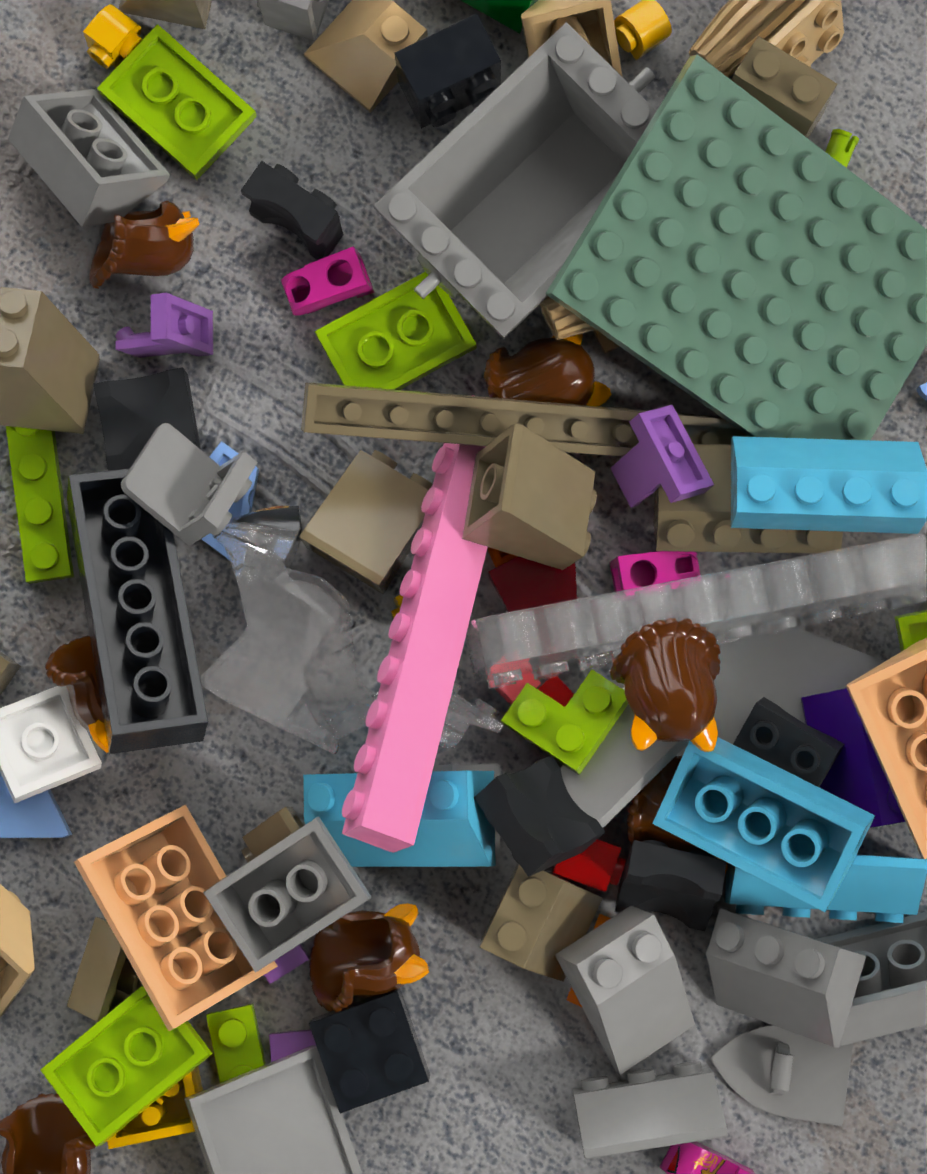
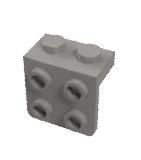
[121,423,258,546]

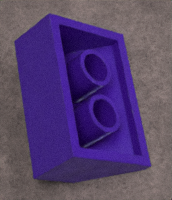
[801,688,906,828]

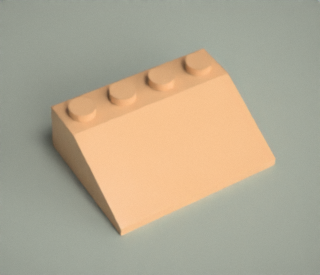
[846,638,927,859]
[74,805,278,1031]

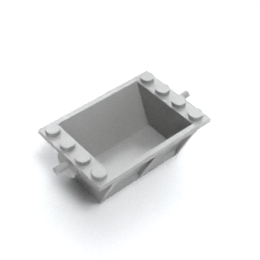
[373,22,656,339]

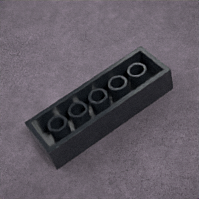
[67,469,208,754]

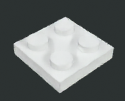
[0,686,102,804]

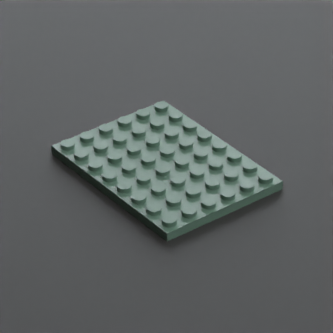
[546,54,927,440]

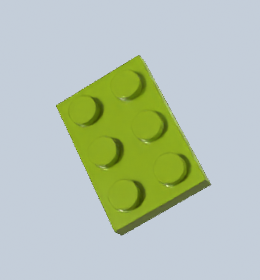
[97,24,257,180]
[315,271,477,390]
[40,985,213,1147]

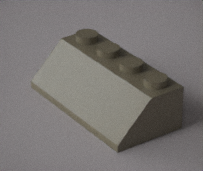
[653,444,843,554]

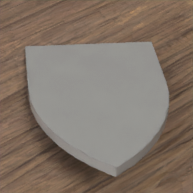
[710,1024,853,1126]

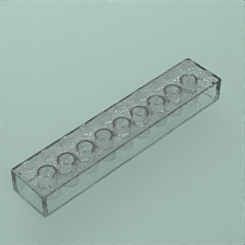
[466,533,927,689]

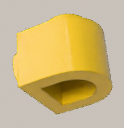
[614,0,672,60]
[83,4,143,69]

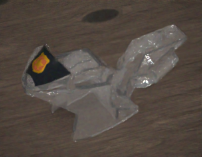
[200,506,504,754]

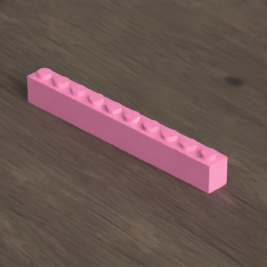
[342,395,488,853]

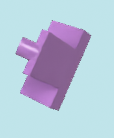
[115,293,213,358]
[611,405,714,508]

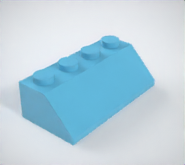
[731,436,927,534]
[652,737,875,912]
[303,770,496,867]
[725,854,927,923]

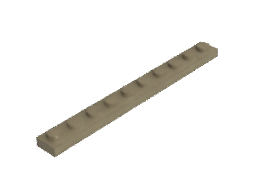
[301,382,749,457]

